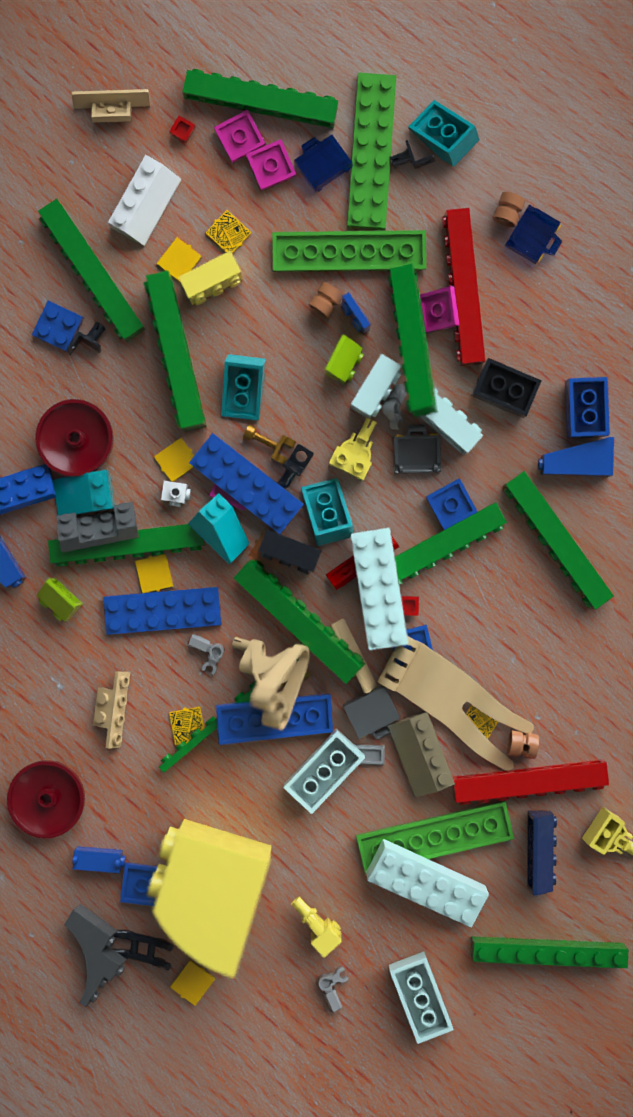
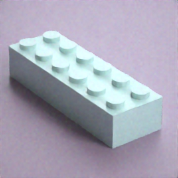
[351,528,408,650]
[366,839,489,928]

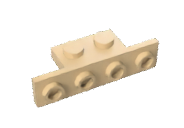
[71,89,151,123]
[93,671,130,749]

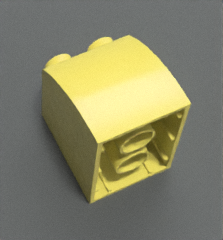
[147,819,272,978]

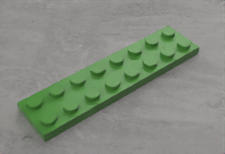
[347,72,397,230]
[272,230,426,272]
[356,800,514,874]

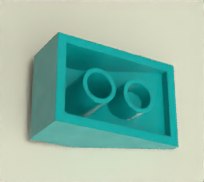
[408,100,480,167]
[221,354,266,421]
[53,470,115,516]
[301,478,354,546]
[188,493,250,564]

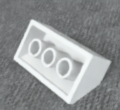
[108,155,181,247]

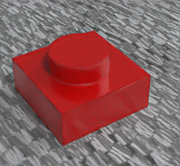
[169,115,196,143]
[401,596,419,616]

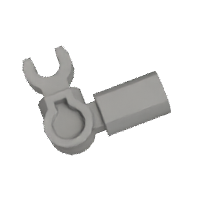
[383,384,406,430]
[188,634,224,675]
[318,966,349,1012]

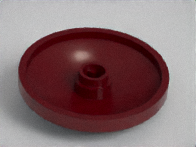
[35,399,114,477]
[7,760,85,838]

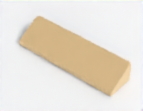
[331,619,377,694]

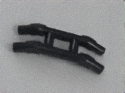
[112,930,174,971]

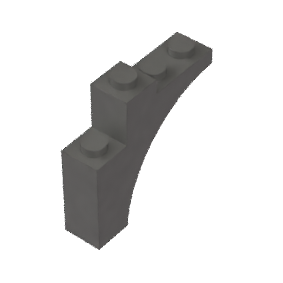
[64,904,127,1007]

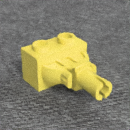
[329,418,377,481]
[582,807,633,855]
[291,896,341,958]

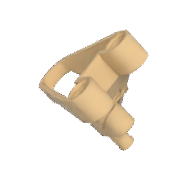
[232,637,310,730]

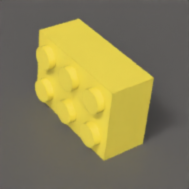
[178,251,243,305]

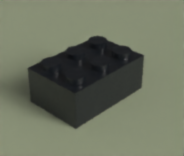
[471,358,542,418]
[259,530,322,574]

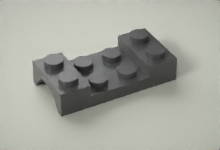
[56,502,139,552]

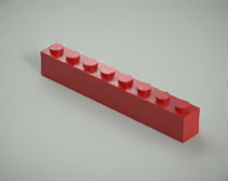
[442,208,485,366]
[453,759,609,805]

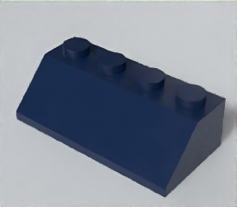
[527,810,557,896]

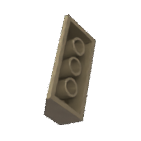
[387,711,455,797]

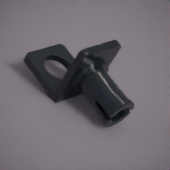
[390,140,436,169]
[66,322,106,355]
[278,444,314,488]

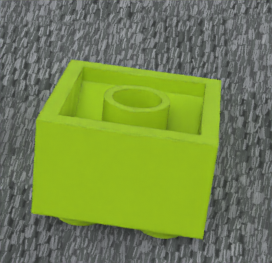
[325,335,364,385]
[36,578,83,622]

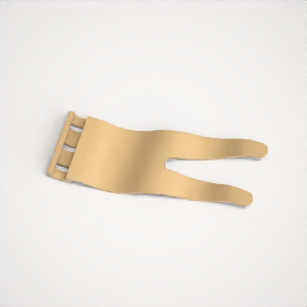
[377,636,534,771]

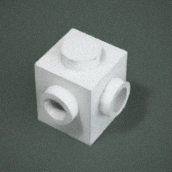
[161,481,191,507]

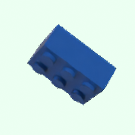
[565,377,610,438]

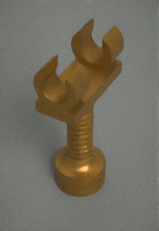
[242,424,296,465]

